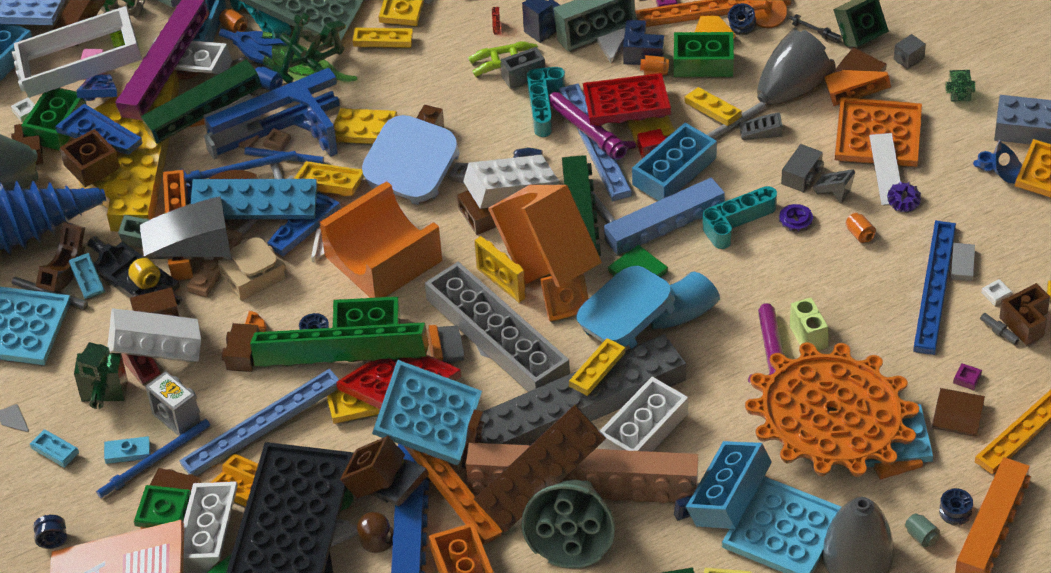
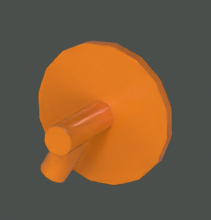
[749,0,787,28]

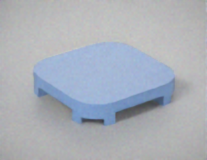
[362,115,460,205]

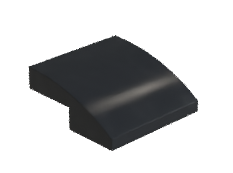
[372,459,429,507]

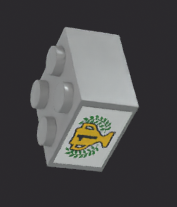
[146,371,201,436]

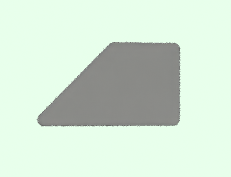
[0,404,28,432]

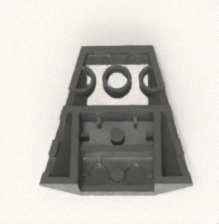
[140,195,231,260]

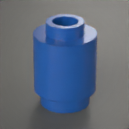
[255,67,283,91]

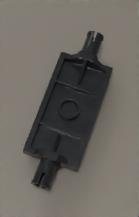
[87,236,182,306]

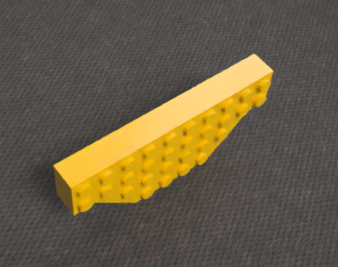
[78,70,180,232]

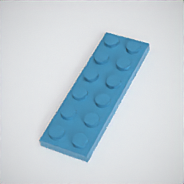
[191,179,317,219]

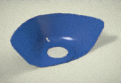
[992,139,1022,184]

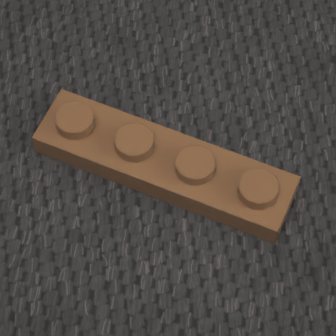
[187,229,243,298]

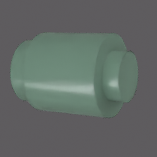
[905,513,940,547]

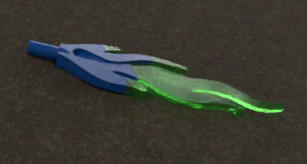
[219,28,357,81]

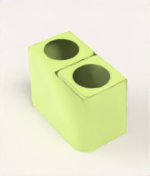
[790,298,829,351]

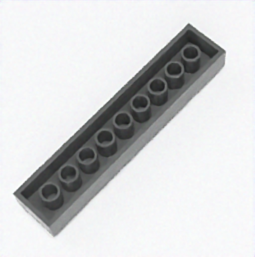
[482,334,686,446]

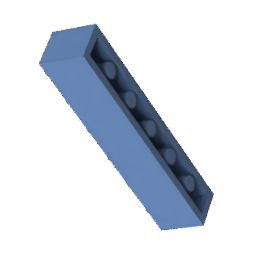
[604,177,725,256]

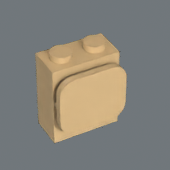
[218,238,286,301]

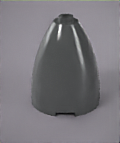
[757,27,836,105]
[822,497,894,573]

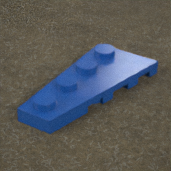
[76,74,117,101]
[55,104,143,155]
[267,191,341,256]

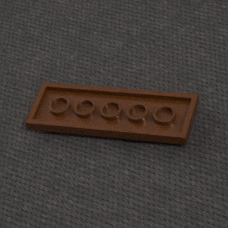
[474,404,606,533]

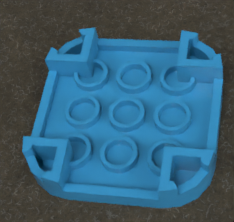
[577,266,677,349]

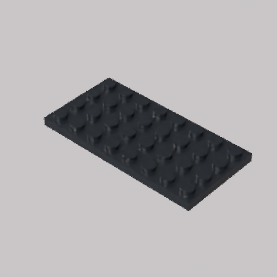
[226,442,354,573]

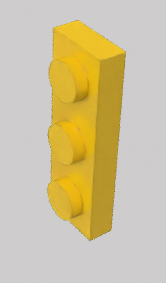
[353,28,413,48]
[684,87,742,126]
[569,338,625,396]

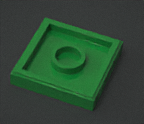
[608,245,668,277]
[134,485,191,528]

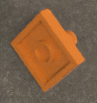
[540,273,589,321]

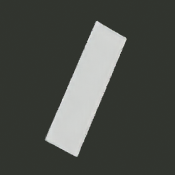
[869,133,904,205]

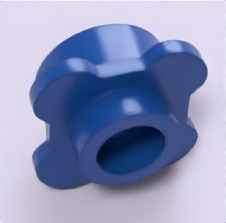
[973,151,993,172]

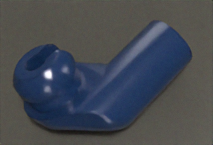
[513,147,543,158]

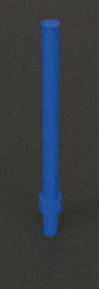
[185,151,297,183]
[96,419,210,498]

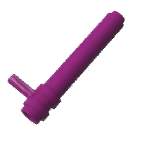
[549,92,636,160]
[748,303,784,383]

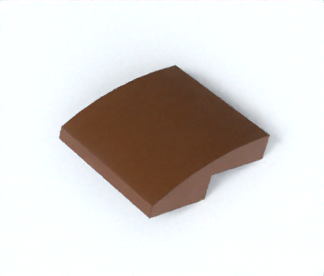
[834,47,887,73]
[932,388,985,437]

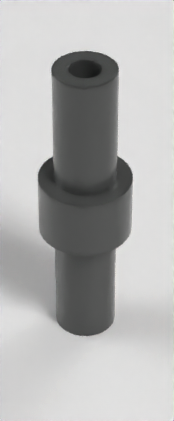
[980,313,1020,345]

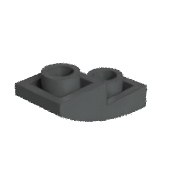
[438,325,464,363]

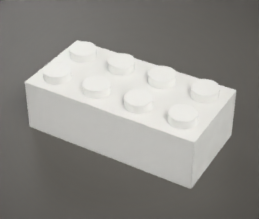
[463,155,559,209]
[598,377,688,452]

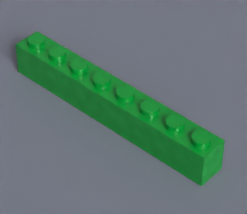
[250,322,429,367]

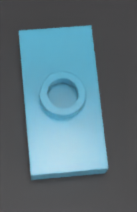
[69,253,105,300]
[30,429,79,468]
[104,436,150,464]

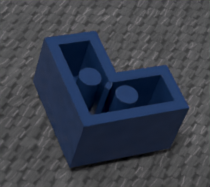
[522,0,560,43]
[623,20,664,65]

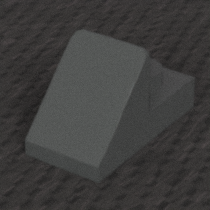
[813,169,855,203]

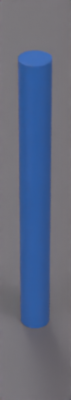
[244,147,324,164]

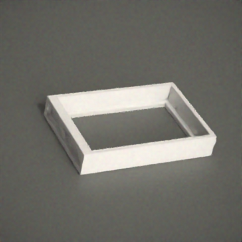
[12,6,142,98]

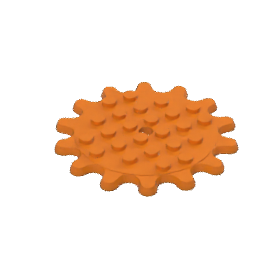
[745,342,920,477]

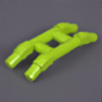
[468,41,538,77]

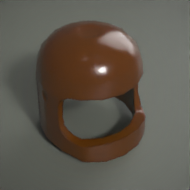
[357,511,393,553]

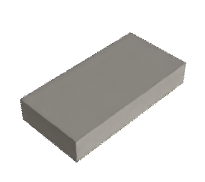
[951,243,975,281]

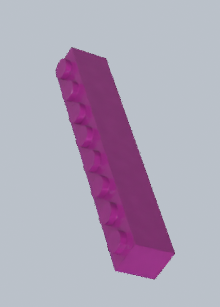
[115,0,209,120]

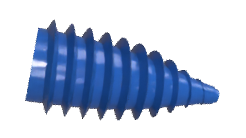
[0,181,106,256]

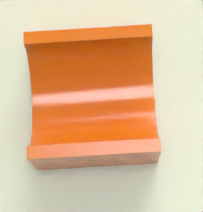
[320,181,442,298]
[488,185,602,287]

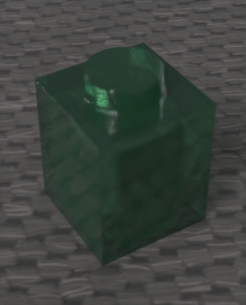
[77,342,112,381]

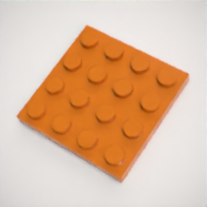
[834,97,922,167]

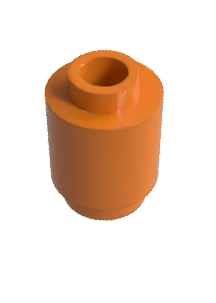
[219,9,248,33]
[640,55,669,76]
[846,213,876,243]

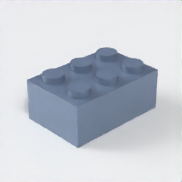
[994,95,1051,144]

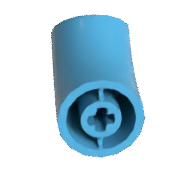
[651,271,720,330]

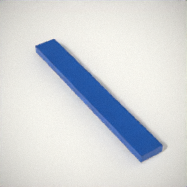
[913,220,956,355]

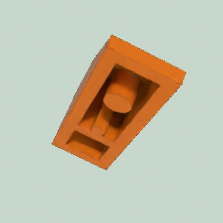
[824,70,891,106]

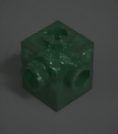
[945,70,975,102]

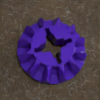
[887,181,921,212]
[779,204,813,232]

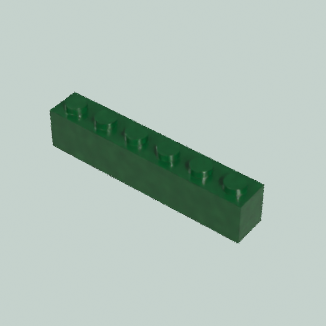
[141,59,262,144]
[562,155,601,256]

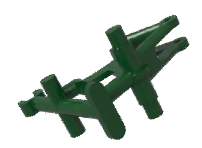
[272,12,346,84]

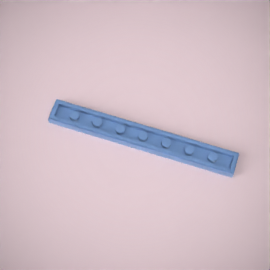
[559,83,632,201]
[179,369,339,476]

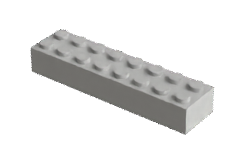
[425,262,570,392]

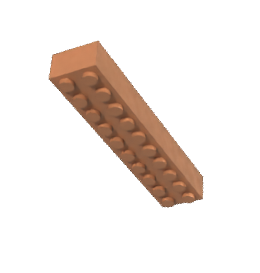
[466,443,698,503]

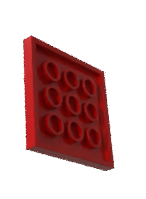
[582,73,671,126]
[336,354,462,409]

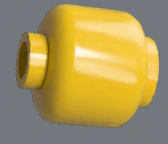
[128,258,160,289]

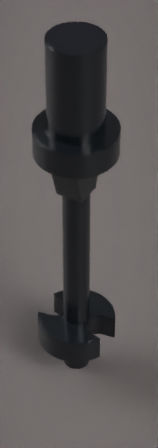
[789,14,842,43]

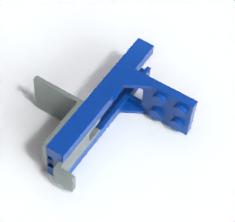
[203,68,340,160]

